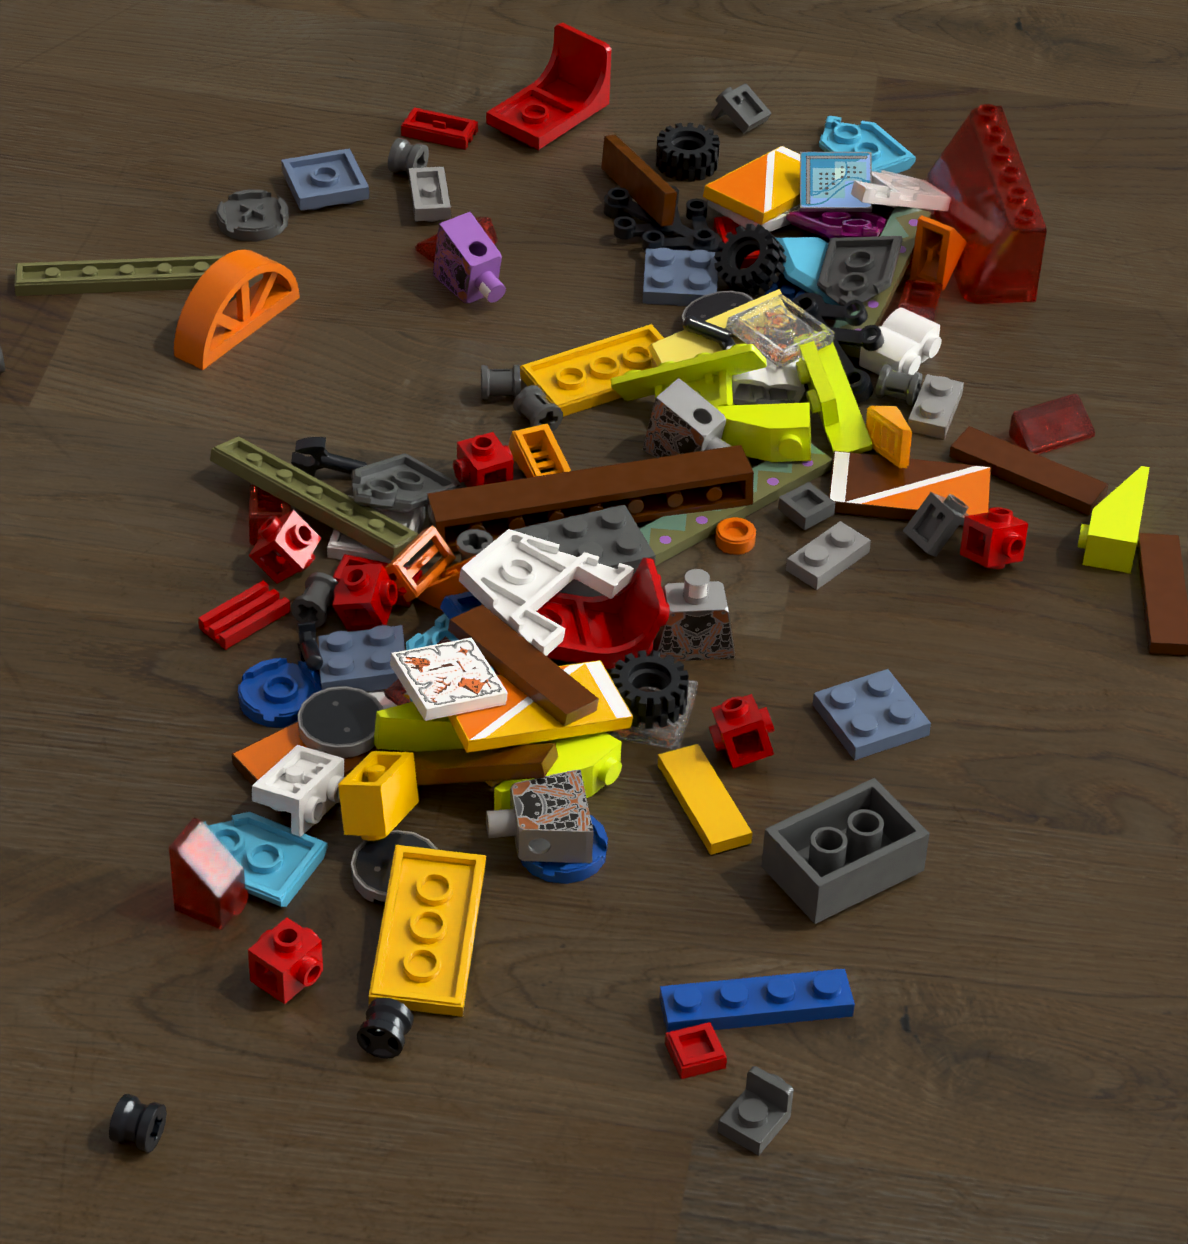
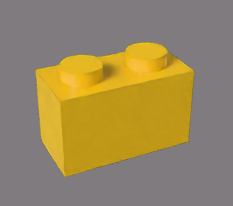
[338,751,419,841]

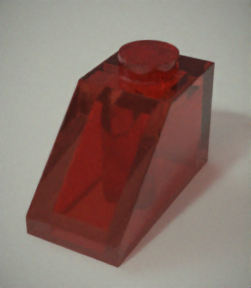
[169,818,248,930]

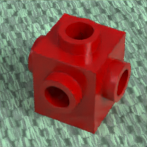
[453,432,514,487]
[960,507,1028,569]
[249,510,321,584]
[332,564,398,631]
[709,694,775,769]
[248,917,323,1004]

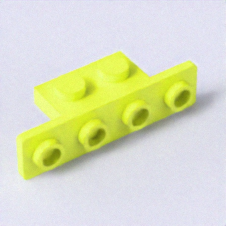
[793,331,873,453]
[611,344,767,406]

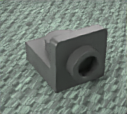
[711,83,772,134]
[903,492,969,557]
[718,1066,794,1156]

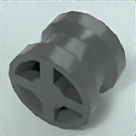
[388,138,429,176]

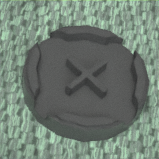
[216,189,289,242]

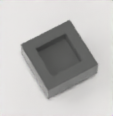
[778,482,836,530]

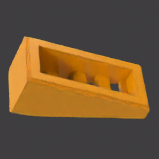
[866,406,912,468]
[508,423,571,478]

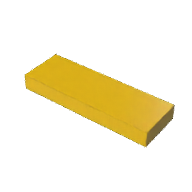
[657,744,752,855]

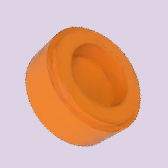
[715,517,756,555]

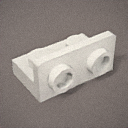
[252,745,345,837]

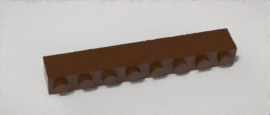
[427,445,754,554]

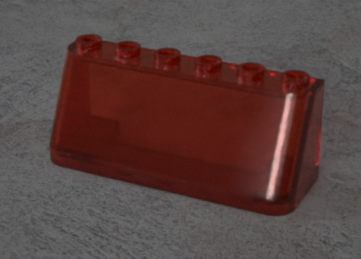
[927,104,1047,304]

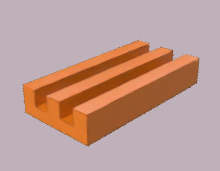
[385,525,456,602]

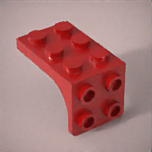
[486,22,611,150]
[536,557,670,669]

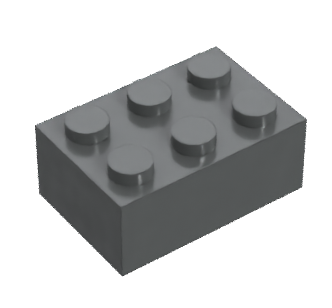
[513,505,656,597]
[761,778,930,924]

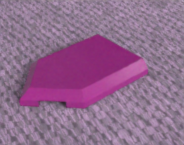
[786,211,887,240]

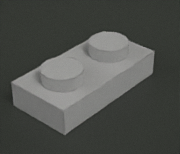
[409,167,451,222]
[908,374,964,439]
[786,521,871,590]

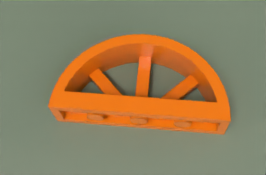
[174,249,300,370]

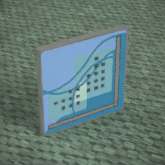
[800,152,872,212]

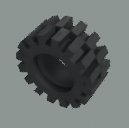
[656,123,720,182]
[714,224,786,296]
[611,650,689,729]

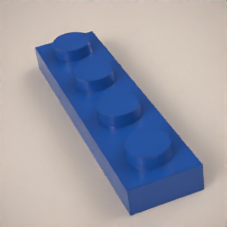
[659,969,855,1032]

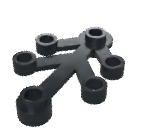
[604,185,722,252]
[777,293,884,404]

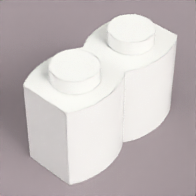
[859,308,941,375]
[725,345,805,405]

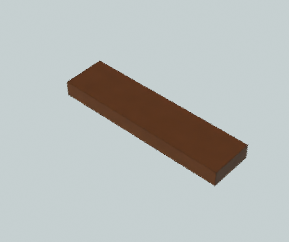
[601,135,677,226]
[949,426,1109,515]
[1137,533,1188,655]
[448,605,599,726]
[413,743,558,786]

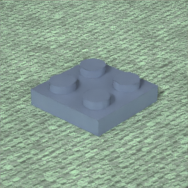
[281,148,369,211]
[643,248,718,306]
[318,625,405,692]
[812,669,931,760]

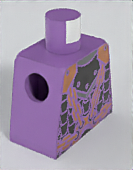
[433,212,506,303]

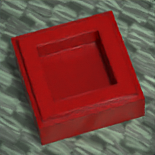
[665,1022,727,1079]

